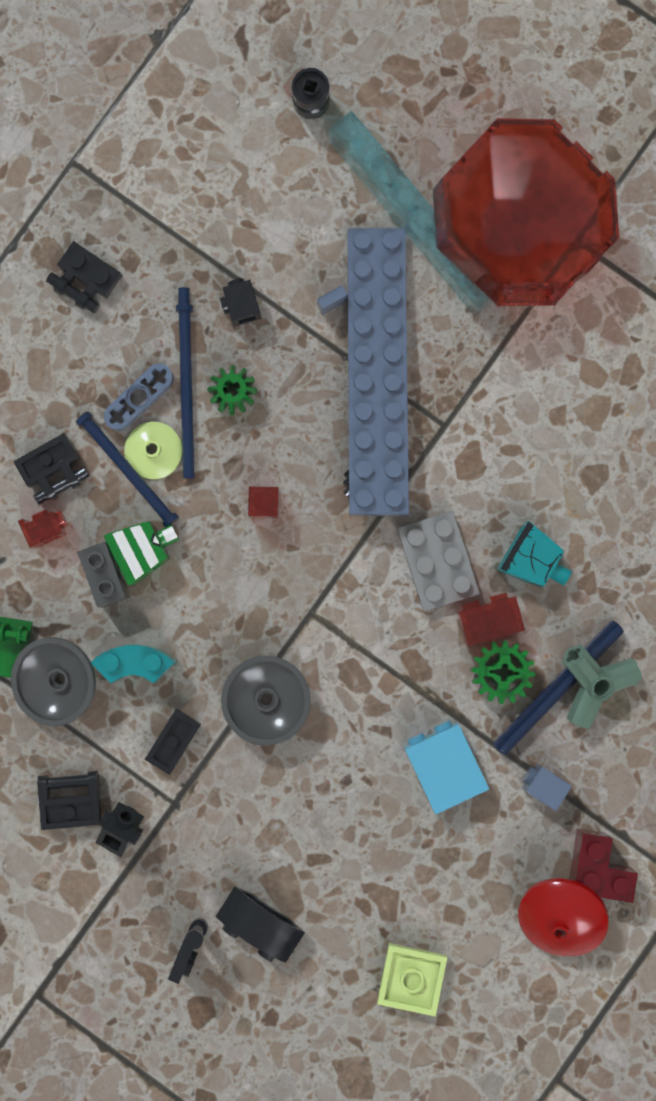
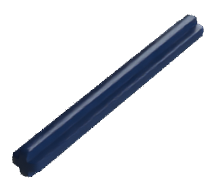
[493,620,624,755]

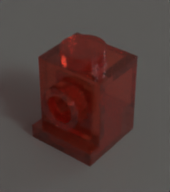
[18,510,68,549]

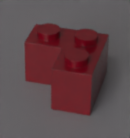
[569,828,638,903]

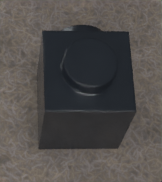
[220,278,262,327]

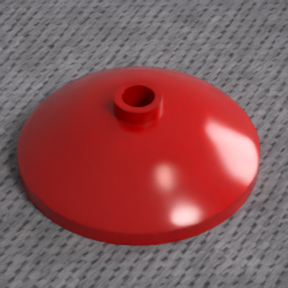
[518,878,609,957]

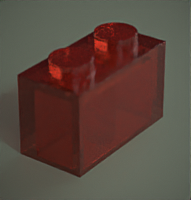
[456,592,525,646]

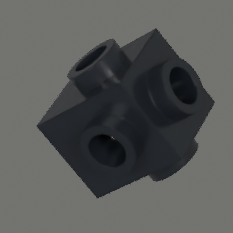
[95,802,144,857]

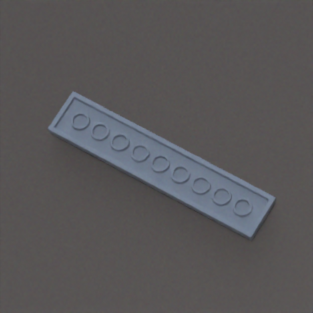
[347,228,409,516]

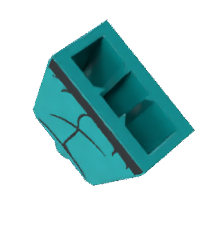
[496,521,572,587]

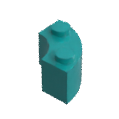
[91,644,178,684]

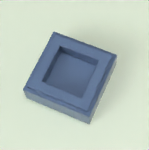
[317,286,348,315]

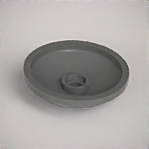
[11,637,96,726]
[221,656,310,745]

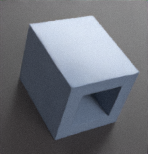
[522,764,572,811]

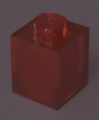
[248,486,280,519]

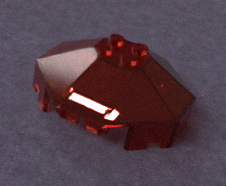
[433,118,619,307]

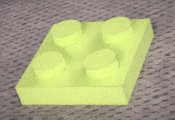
[377,943,448,1017]

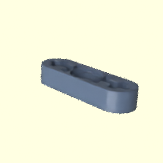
[104,363,174,431]

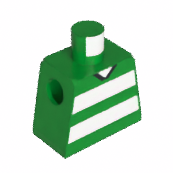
[104,521,180,586]

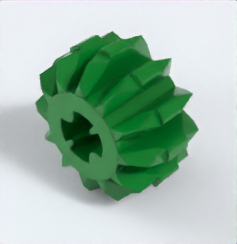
[207,365,258,416]

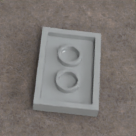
[397,511,480,612]

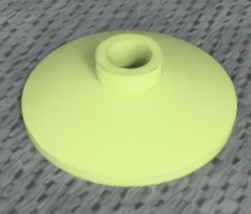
[124,422,182,479]

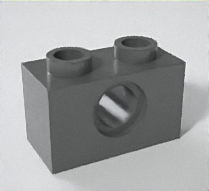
[77,541,130,608]

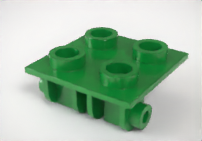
[0,616,33,678]

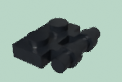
[46,241,123,314]
[13,433,90,505]

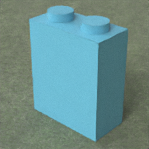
[404,720,489,815]

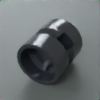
[291,68,330,119]

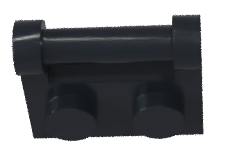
[37,770,102,830]
[167,918,208,984]

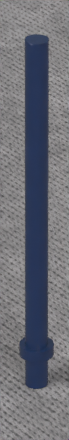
[176,287,195,479]

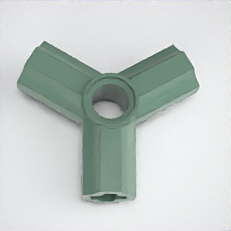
[561,645,642,729]

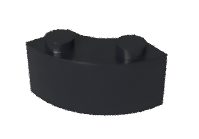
[215,886,305,963]

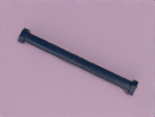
[76,411,179,527]

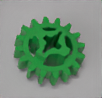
[470,640,536,704]

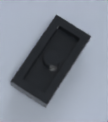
[144,708,202,775]

